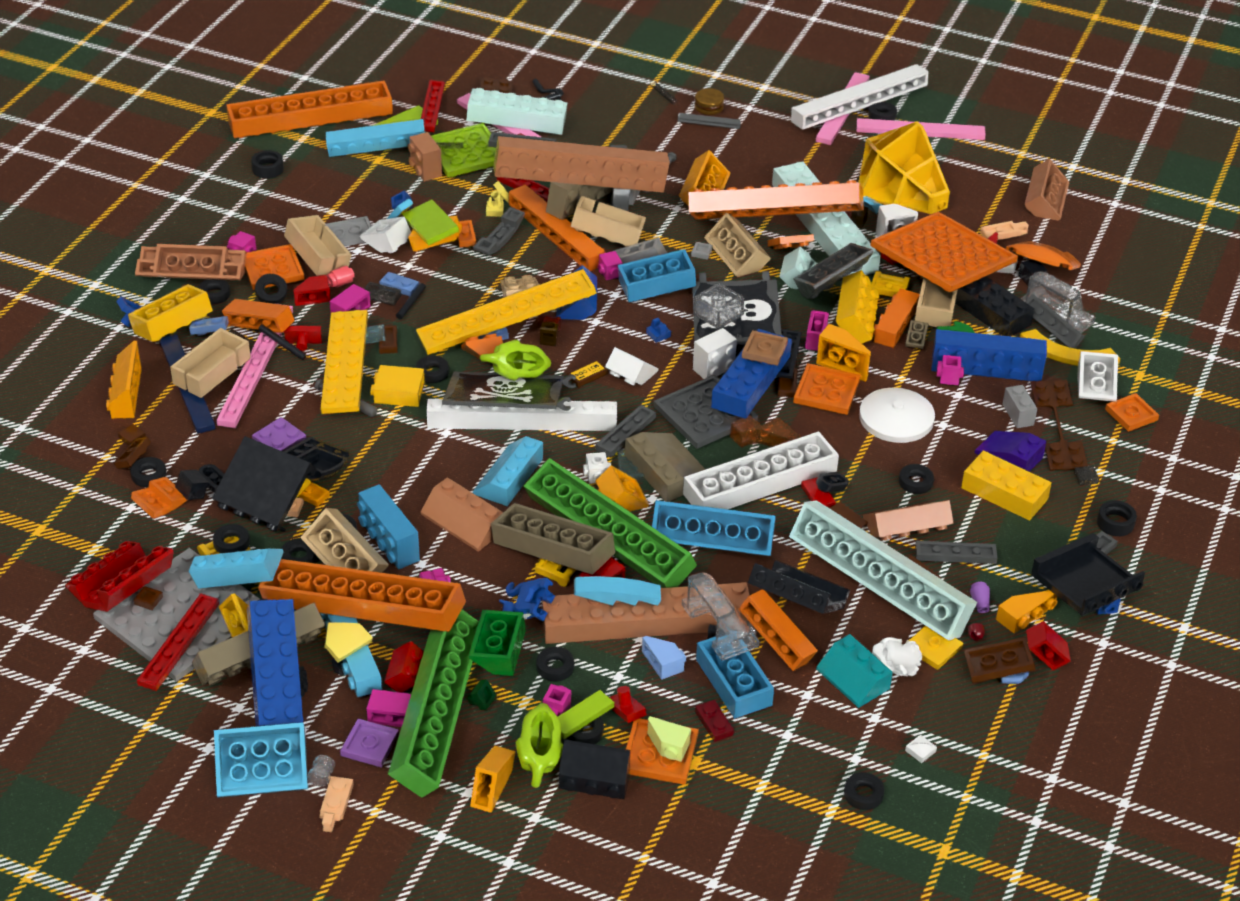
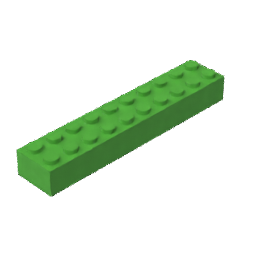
[524,458,697,588]
[388,609,479,798]

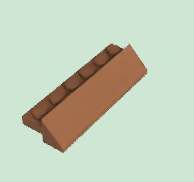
[135,244,247,280]

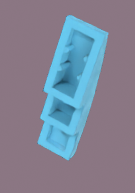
[574,576,661,606]

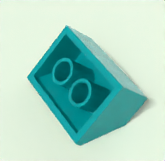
[816,634,893,708]

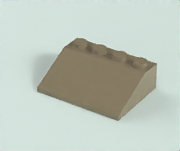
[624,432,706,502]

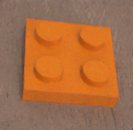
[1105,393,1159,432]

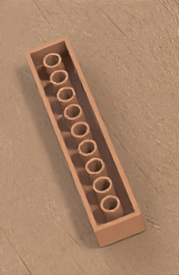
[493,136,670,192]
[542,582,752,644]

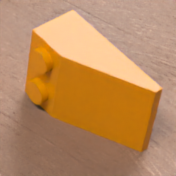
[816,324,871,382]

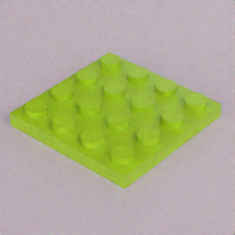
[431,123,496,178]

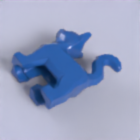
[499,578,555,621]

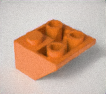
[461,334,503,359]

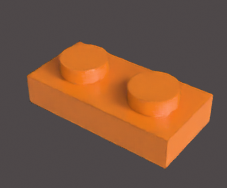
[457,220,476,248]

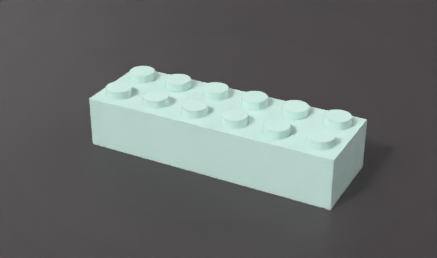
[466,88,568,135]

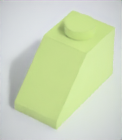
[647,716,691,762]

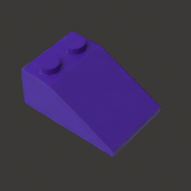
[974,431,1047,472]

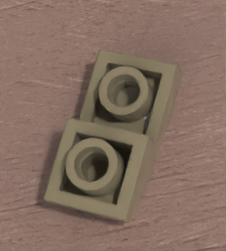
[905,320,928,349]

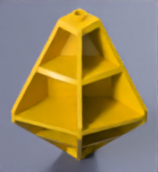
[859,121,950,214]

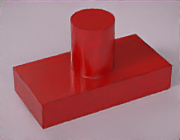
[284,326,323,351]
[609,686,647,723]

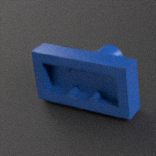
[116,296,142,327]

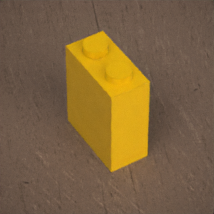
[371,365,425,407]

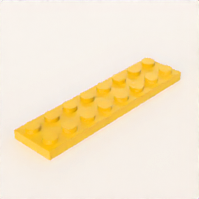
[321,310,368,414]

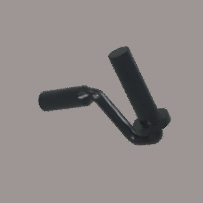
[532,79,564,100]

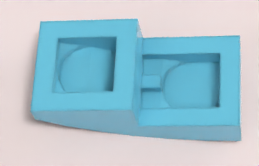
[863,196,882,214]

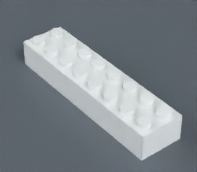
[683,432,839,510]

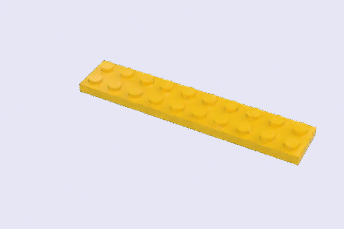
[416,269,597,355]

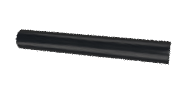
[396,283,426,319]
[258,324,307,360]

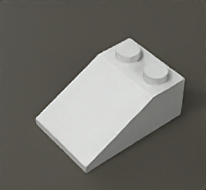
[1077,351,1118,402]

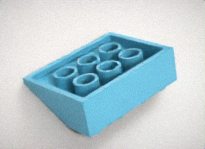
[214,722,308,797]

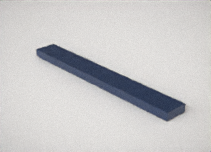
[159,334,216,434]

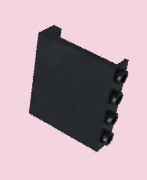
[212,436,317,532]
[1031,533,1145,616]
[748,560,851,614]

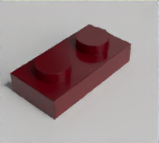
[695,700,734,742]

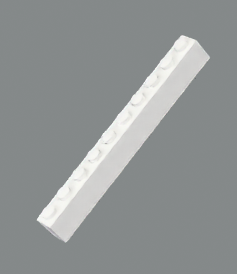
[791,64,929,129]
[427,399,617,431]

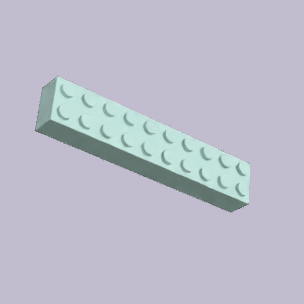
[772,162,881,275]
[789,501,977,640]

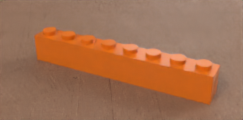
[509,185,605,271]

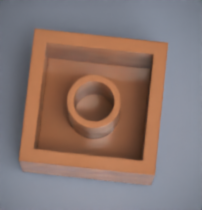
[408,132,442,181]

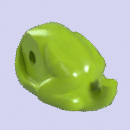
[480,339,551,381]
[515,703,563,788]

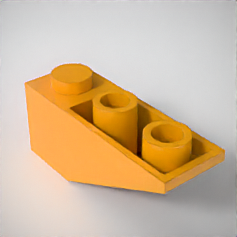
[996,590,1058,633]

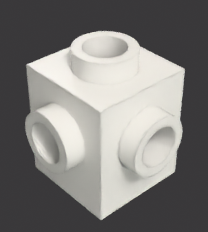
[583,452,611,484]

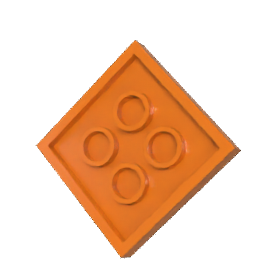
[245,244,305,290]
[793,363,861,415]
[626,718,699,785]

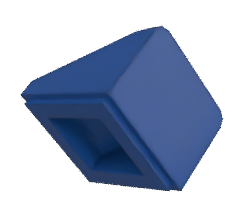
[391,190,413,210]

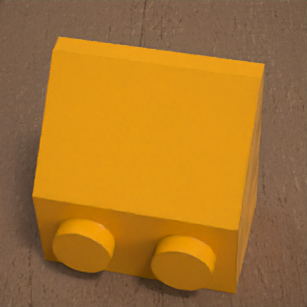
[595,465,649,512]

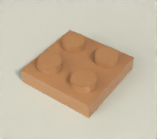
[742,330,788,366]

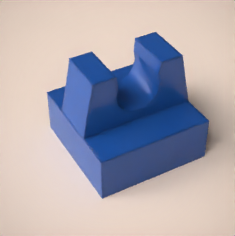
[646,318,671,343]

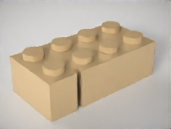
[570,196,646,247]
[284,215,352,276]
[915,277,958,327]
[170,328,251,398]

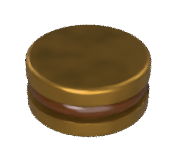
[695,88,724,115]

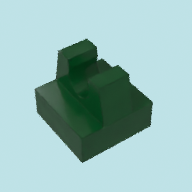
[467,679,497,710]

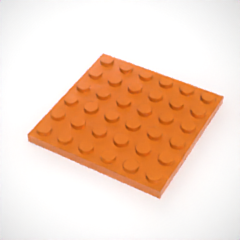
[870,212,1018,292]

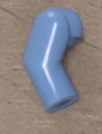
[1001,671,1029,684]

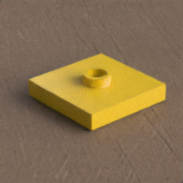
[907,626,964,670]

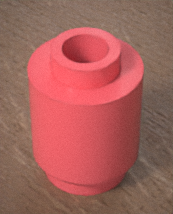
[327,266,354,288]

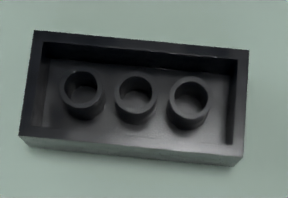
[955,276,1035,337]

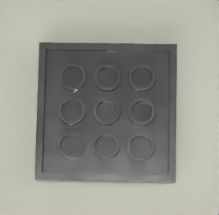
[653,375,758,449]

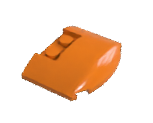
[1006,241,1081,270]

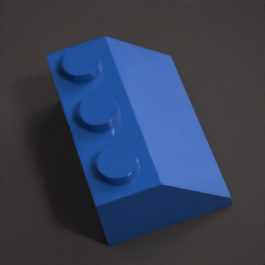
[556,265,597,320]

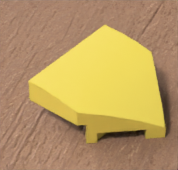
[324,623,373,662]

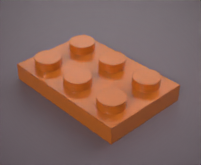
[767,234,814,250]

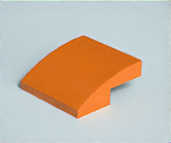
[131,477,187,519]

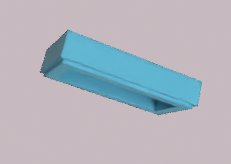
[387,199,413,219]

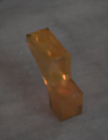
[730,415,801,448]

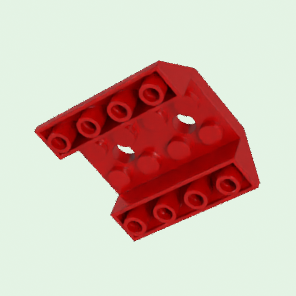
[65,541,174,612]

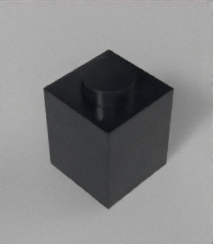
[1019,259,1047,288]
[175,470,209,500]

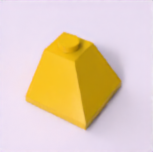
[219,593,248,638]

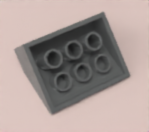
[794,243,873,299]

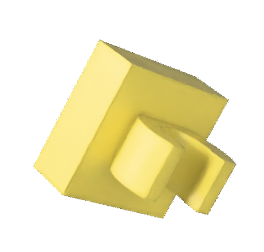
[491,181,509,203]
[486,197,504,217]

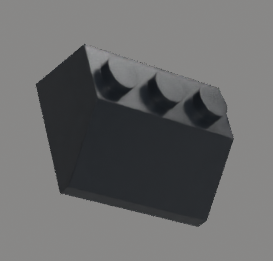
[559,740,631,799]

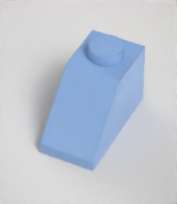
[642,636,686,680]

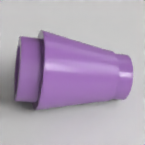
[970,582,990,613]

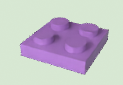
[252,417,307,451]
[340,719,399,767]

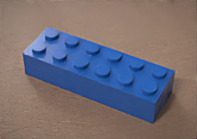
[711,329,792,419]
[931,329,1047,381]
[247,599,303,727]

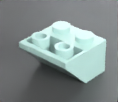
[779,247,818,289]

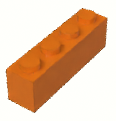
[873,288,920,348]
[222,299,295,333]
[739,589,818,671]

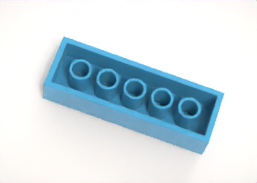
[652,500,776,556]

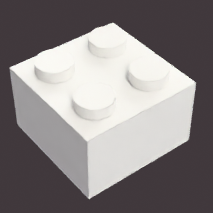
[693,328,737,379]

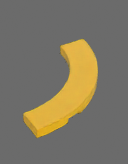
[1020,329,1121,366]

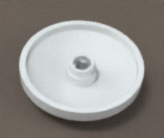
[859,388,935,443]

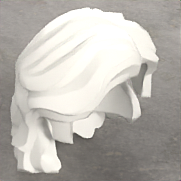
[872,637,922,676]

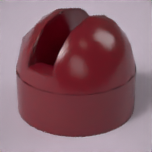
[968,623,985,641]

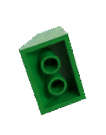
[469,610,526,676]

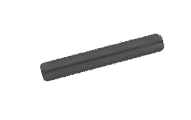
[678,113,741,129]

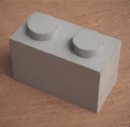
[1003,385,1037,428]

